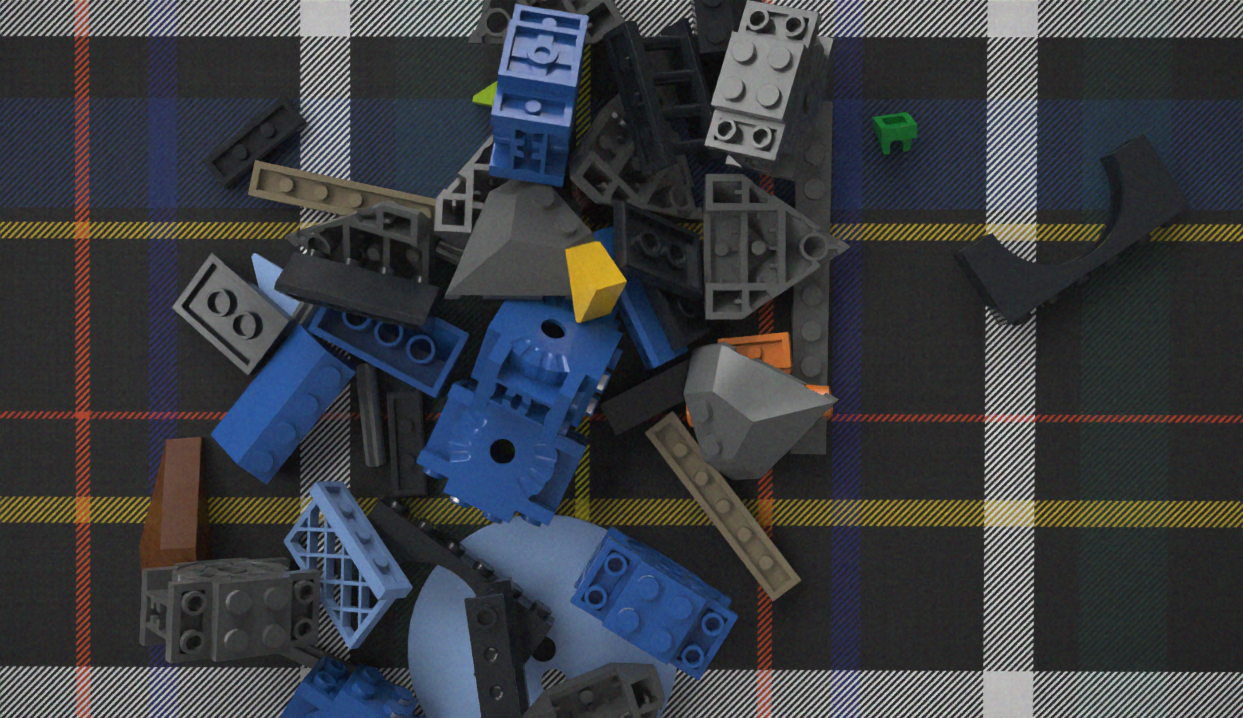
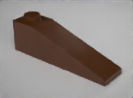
[139,437,212,581]

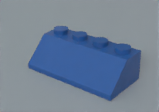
[592,226,688,370]
[307,307,470,400]
[211,323,356,485]

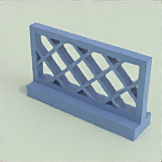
[284,481,413,649]

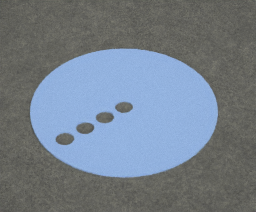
[408,514,677,718]

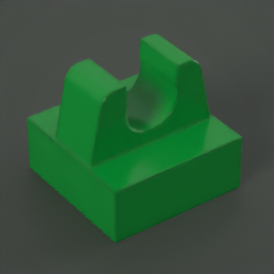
[873,112,917,155]

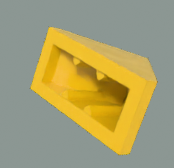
[565,241,627,323]

